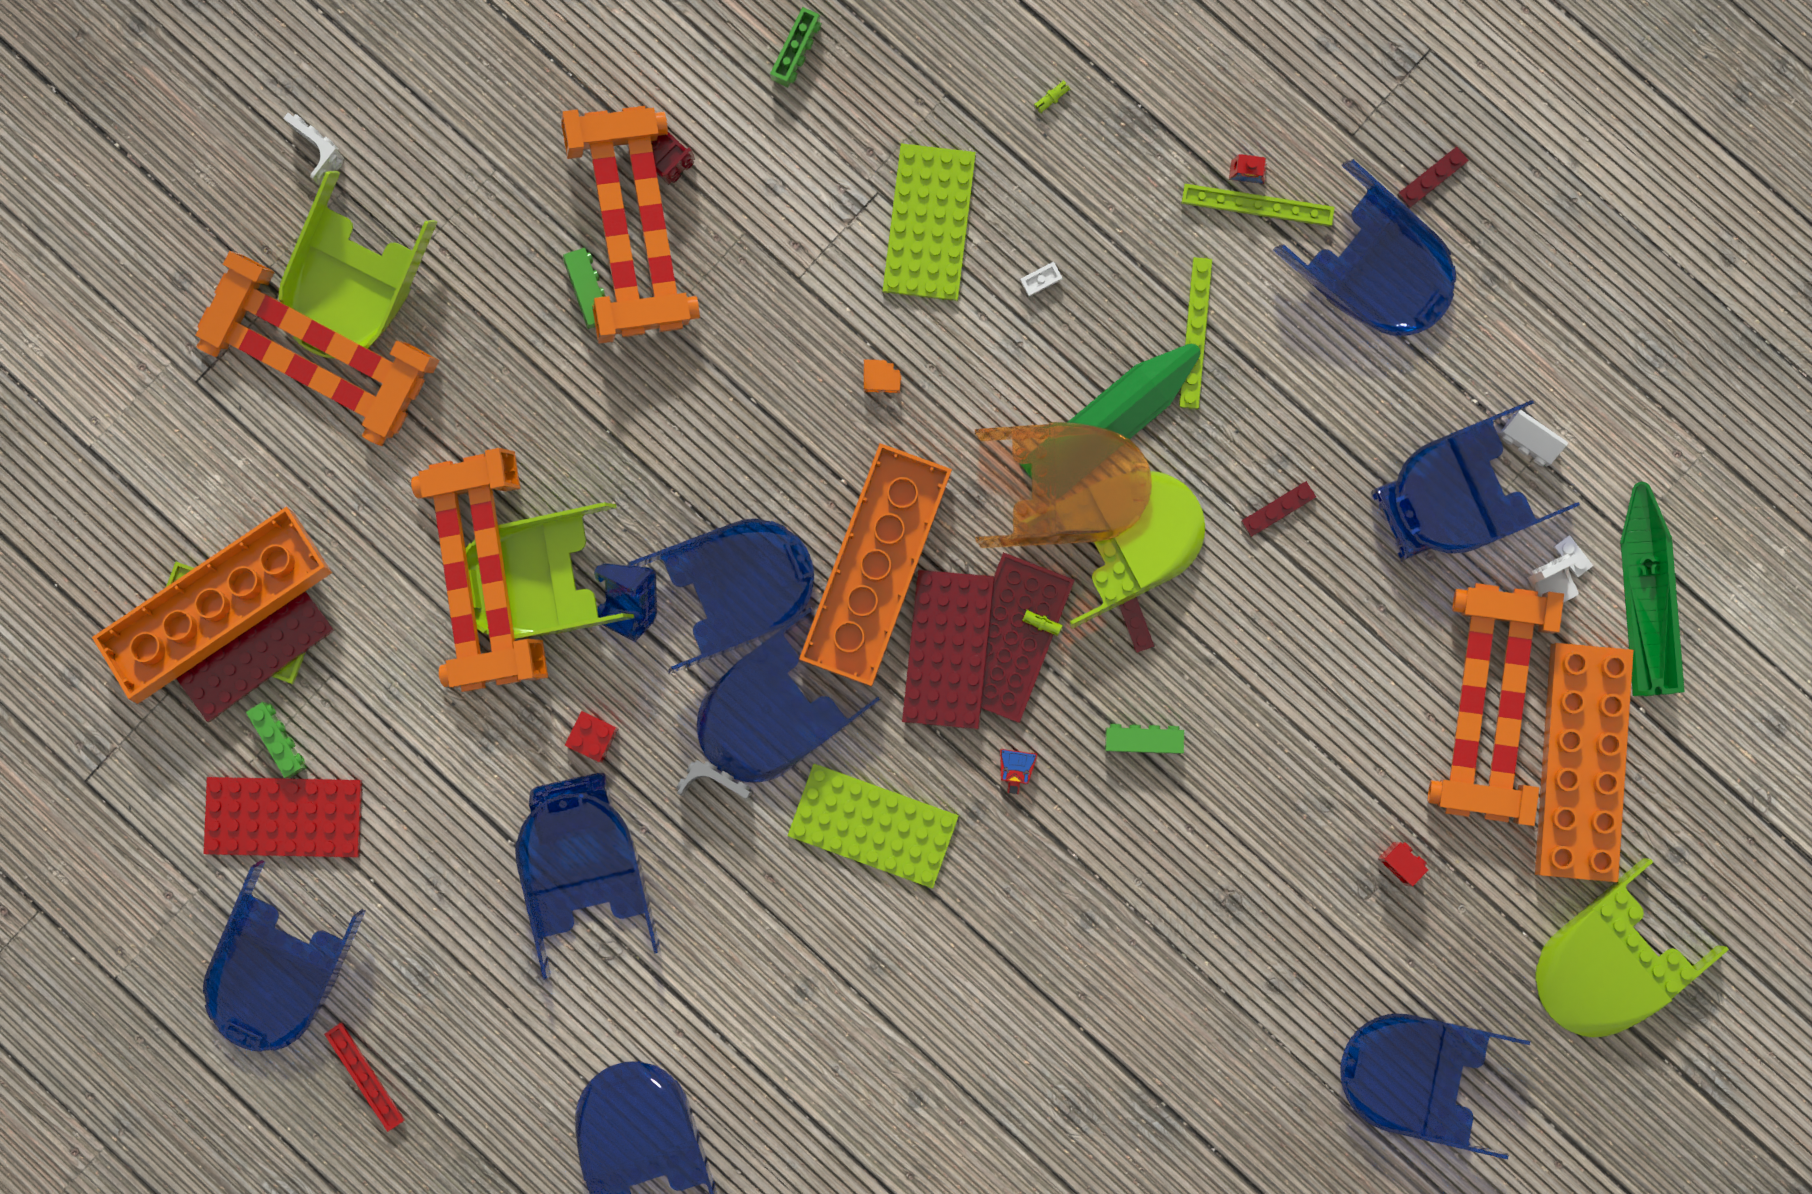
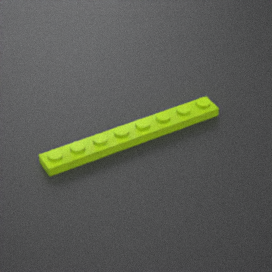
[1181,184,1335,227]
[1179,257,1212,409]

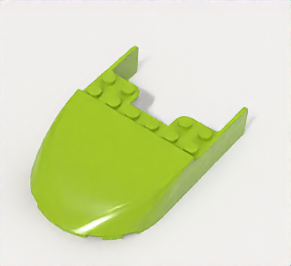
[279,171,437,358]
[1019,471,1205,629]
[465,502,634,639]
[1535,858,1729,1037]

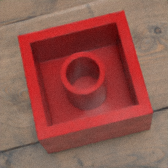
[564,711,619,763]
[1377,842,1429,887]

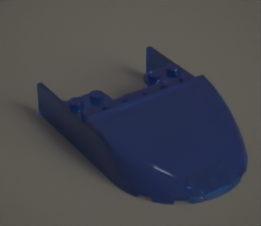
[1273,159,1456,336]
[1395,400,1580,554]
[625,519,814,674]
[697,607,881,783]
[515,793,661,980]
[203,860,366,1052]
[1340,1013,1531,1160]
[575,1061,718,1194]

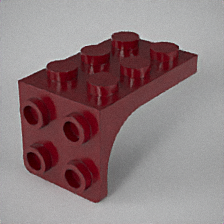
[627,132,695,185]

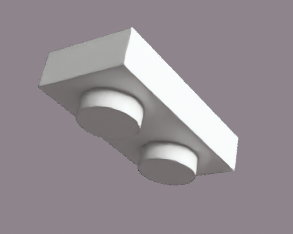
[1020,262,1062,297]
[1553,535,1593,578]

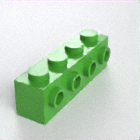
[770,7,822,88]
[563,248,606,329]
[246,702,307,778]
[1105,724,1184,754]

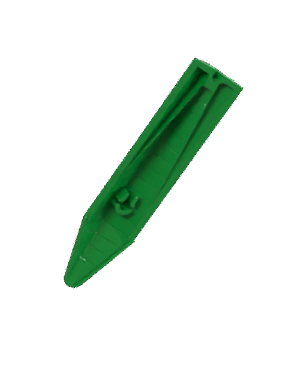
[1019,343,1201,503]
[1620,482,1685,696]

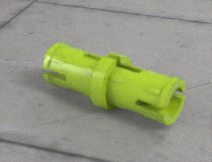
[1034,80,1070,113]
[1022,610,1062,636]

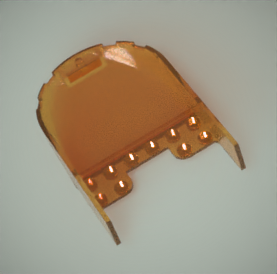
[975,422,1152,548]

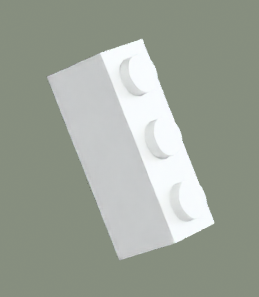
[1499,410,1568,467]

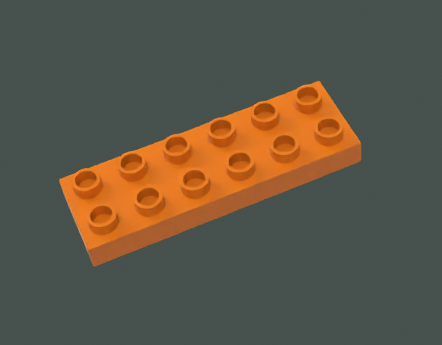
[799,443,952,687]
[92,506,332,704]
[1535,643,1633,882]

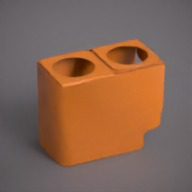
[864,359,902,393]

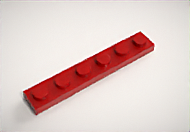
[324,1023,405,1132]

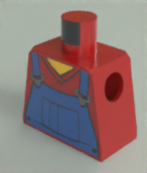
[1229,154,1267,184]
[1000,749,1037,795]

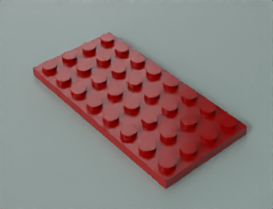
[203,777,362,857]

